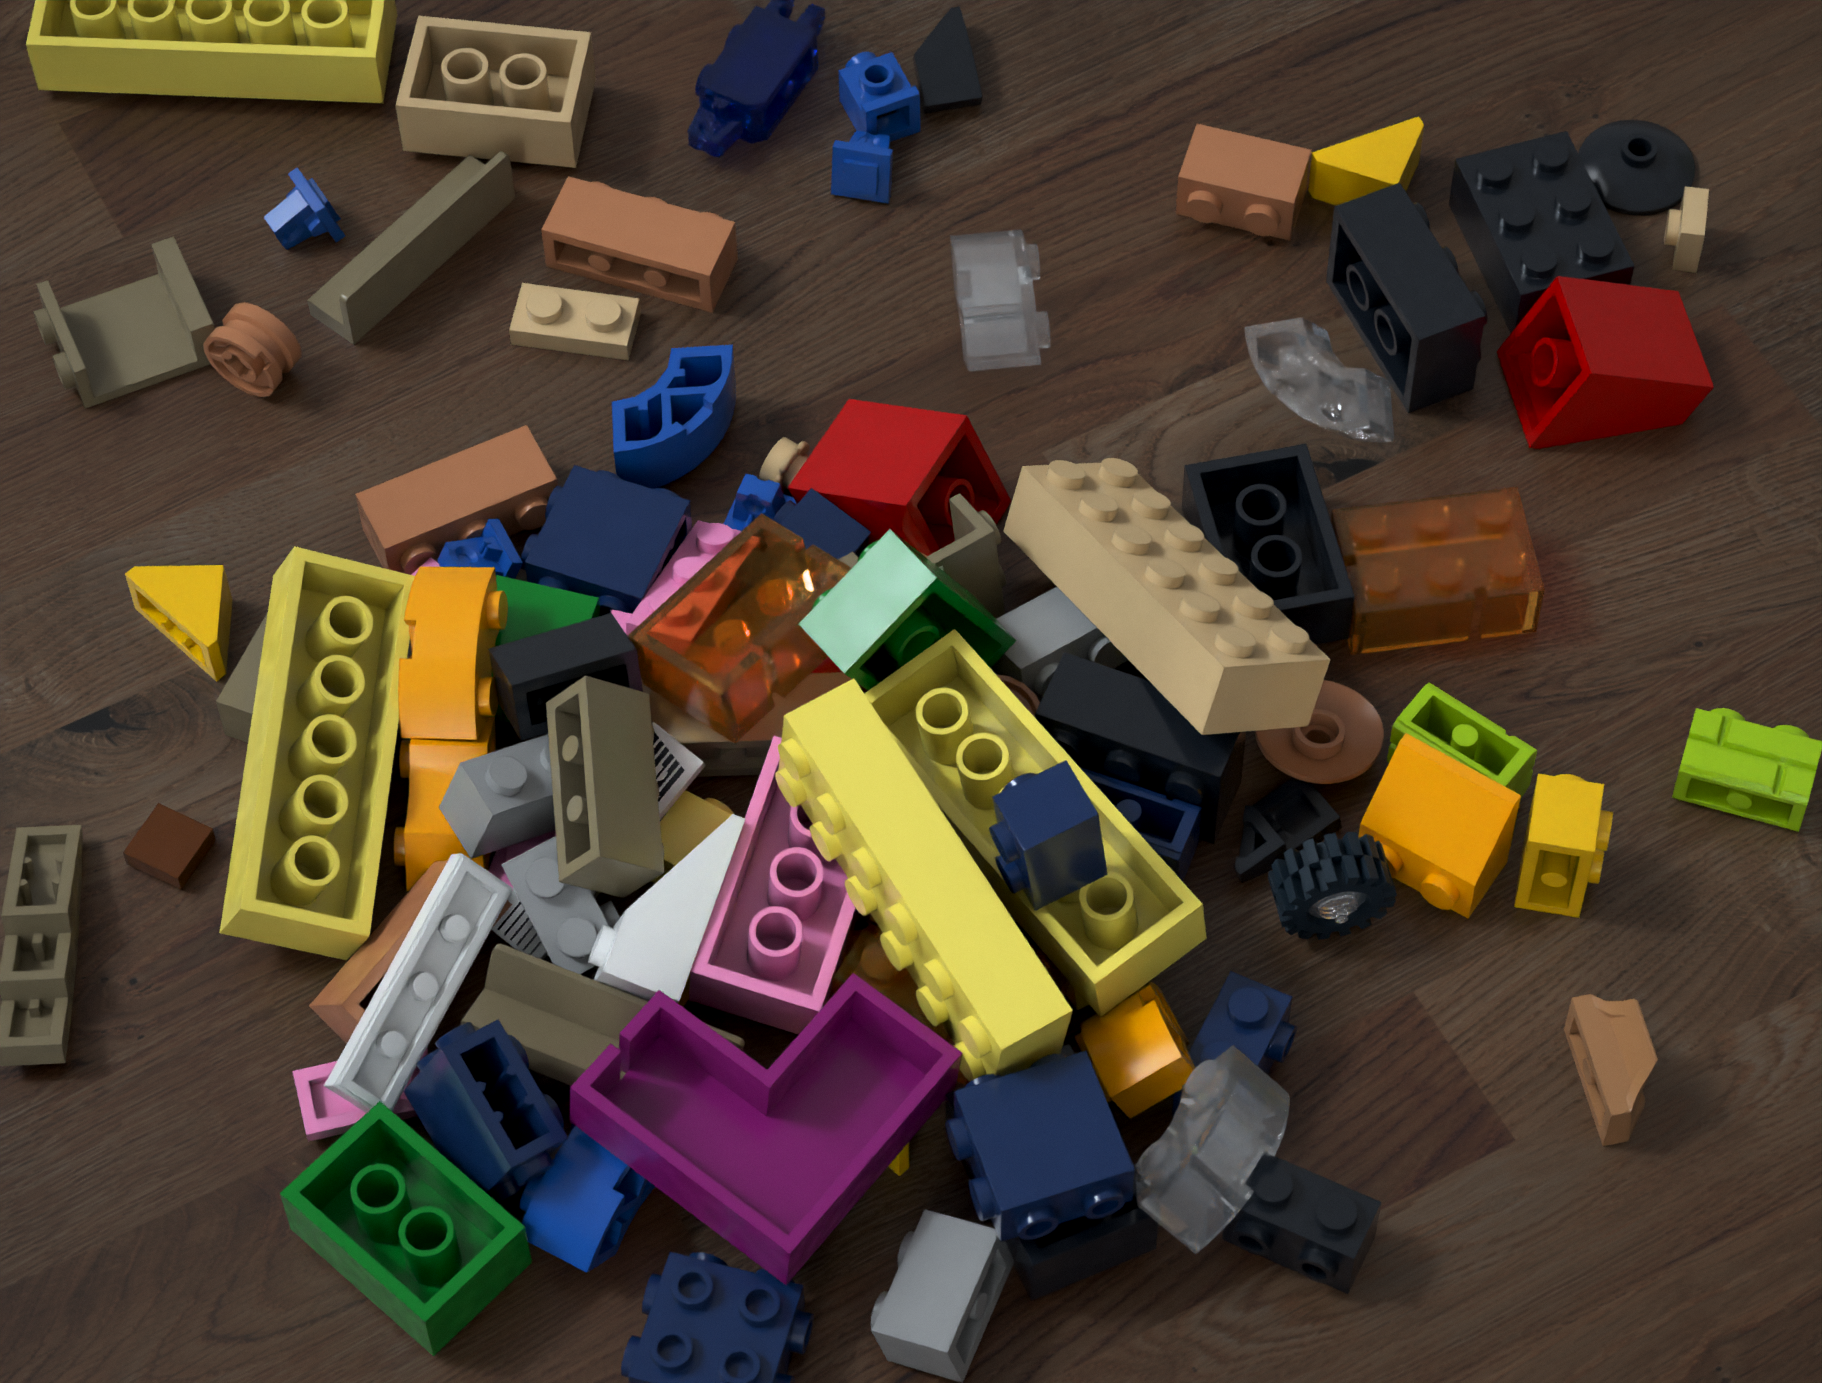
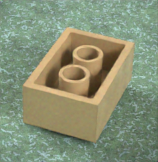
[395,16,596,168]

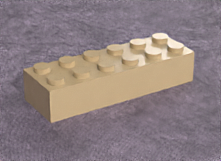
[1003,458,1331,735]

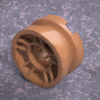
[203,302,302,397]

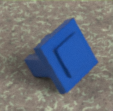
[831,130,893,204]
[264,167,345,250]
[723,474,797,548]
[437,519,523,579]

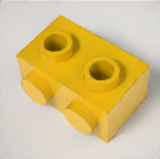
[1514,773,1613,918]

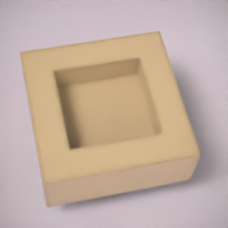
[1664,186,1709,273]

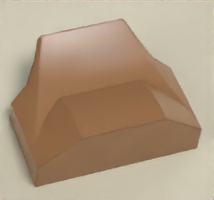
[1564,994,1658,1146]

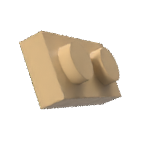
[509,283,641,360]

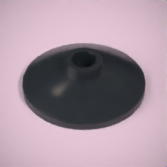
[1578,120,1695,216]

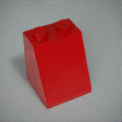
[1496,276,1714,449]
[787,399,1012,556]

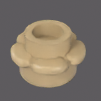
[759,437,809,493]

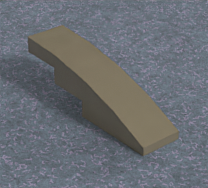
[0,825,83,1066]

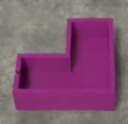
[570,973,962,1285]

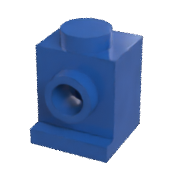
[838,52,920,142]

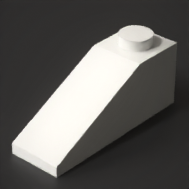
[588,814,745,1003]

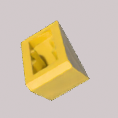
[1308,116,1424,206]
[125,565,233,682]

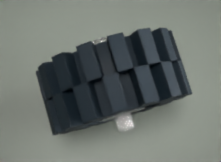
[1268,832,1397,940]

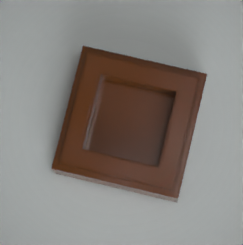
[123,803,216,890]

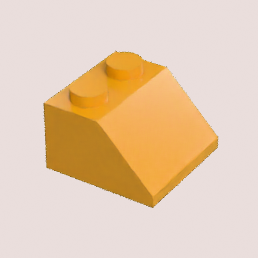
[1358,733,1521,919]

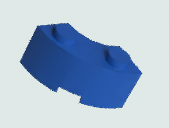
[612,345,736,489]
[520,1124,655,1272]

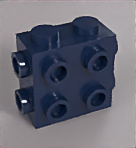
[521,465,692,616]
[404,1019,568,1205]
[946,1051,1135,1242]
[621,1252,814,1383]

